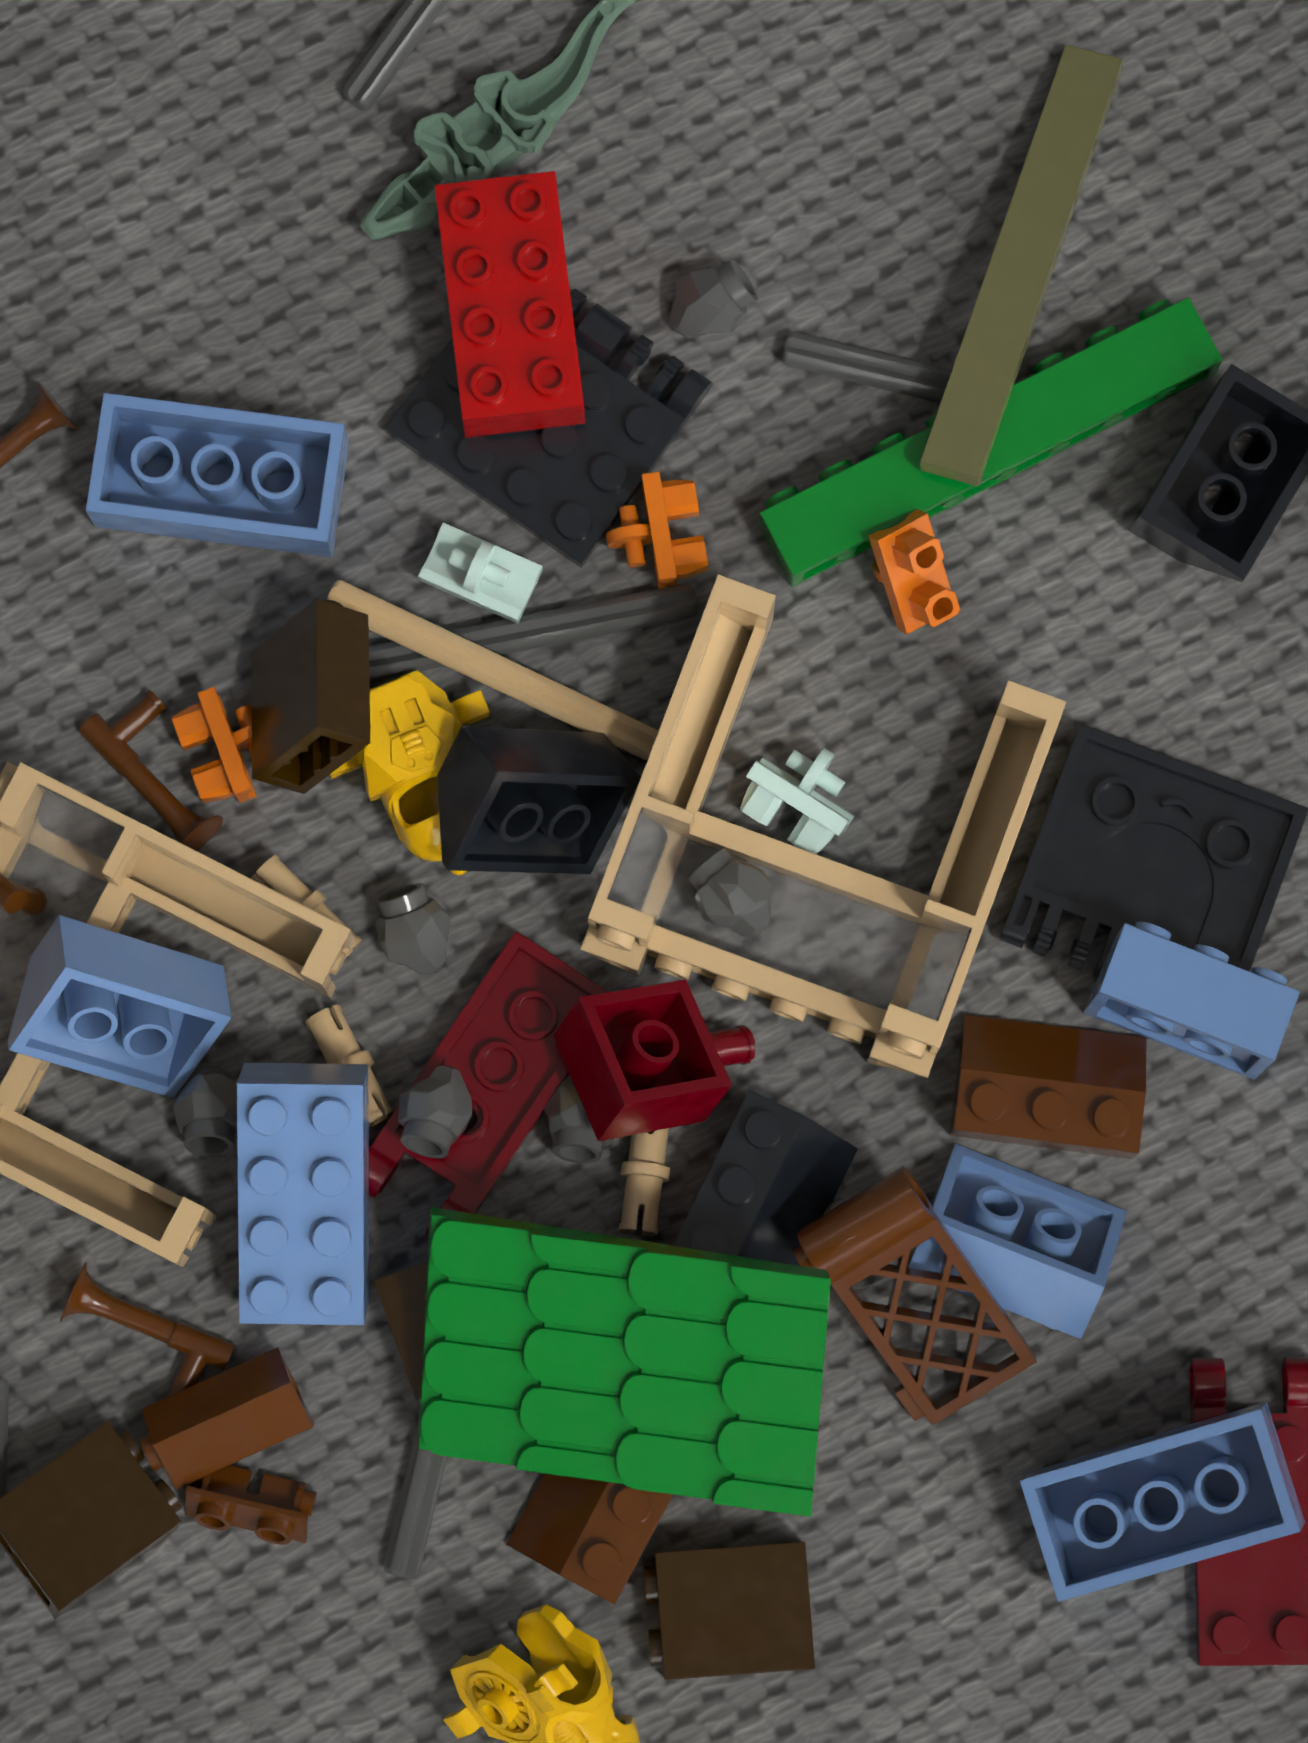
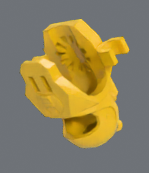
[330,670,490,876]
[443,1604,640,1743]

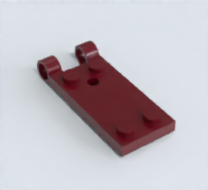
[369,931,609,1235]
[1189,1357,1308,1666]

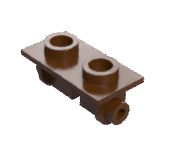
[185,1465,317,1545]

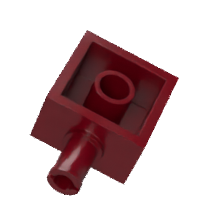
[553,979,756,1141]

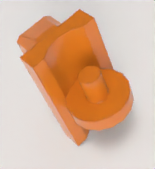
[606,471,708,589]
[868,509,960,634]
[171,687,257,803]

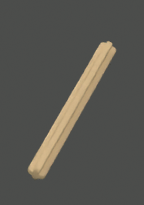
[326,580,659,760]

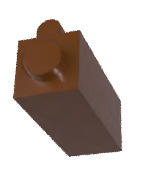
[139,1347,314,1489]

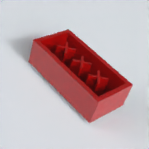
[435,171,585,438]

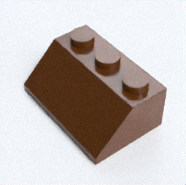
[949,1014,1147,1159]
[506,1473,673,1605]

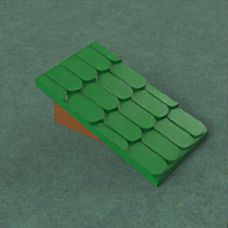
[417,1207,831,1517]

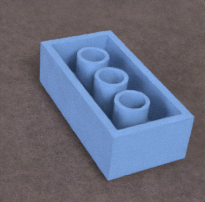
[86,393,350,558]
[237,1063,369,1325]
[1020,1402,1305,1602]

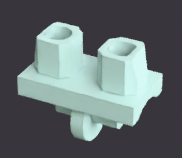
[418,523,543,624]
[740,748,855,855]

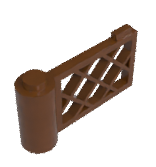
[793,1166,1037,1426]

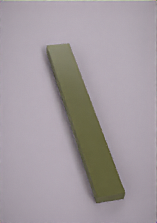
[920,44,1123,486]

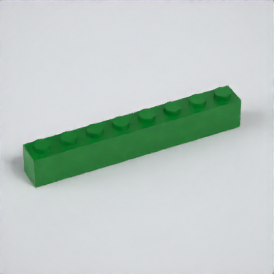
[759,297,1223,587]

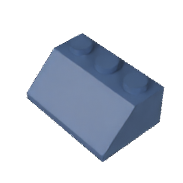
[8,915,232,1098]
[1083,922,1300,1080]
[908,1144,1127,1339]

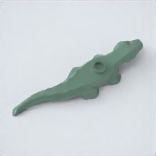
[360,0,637,240]

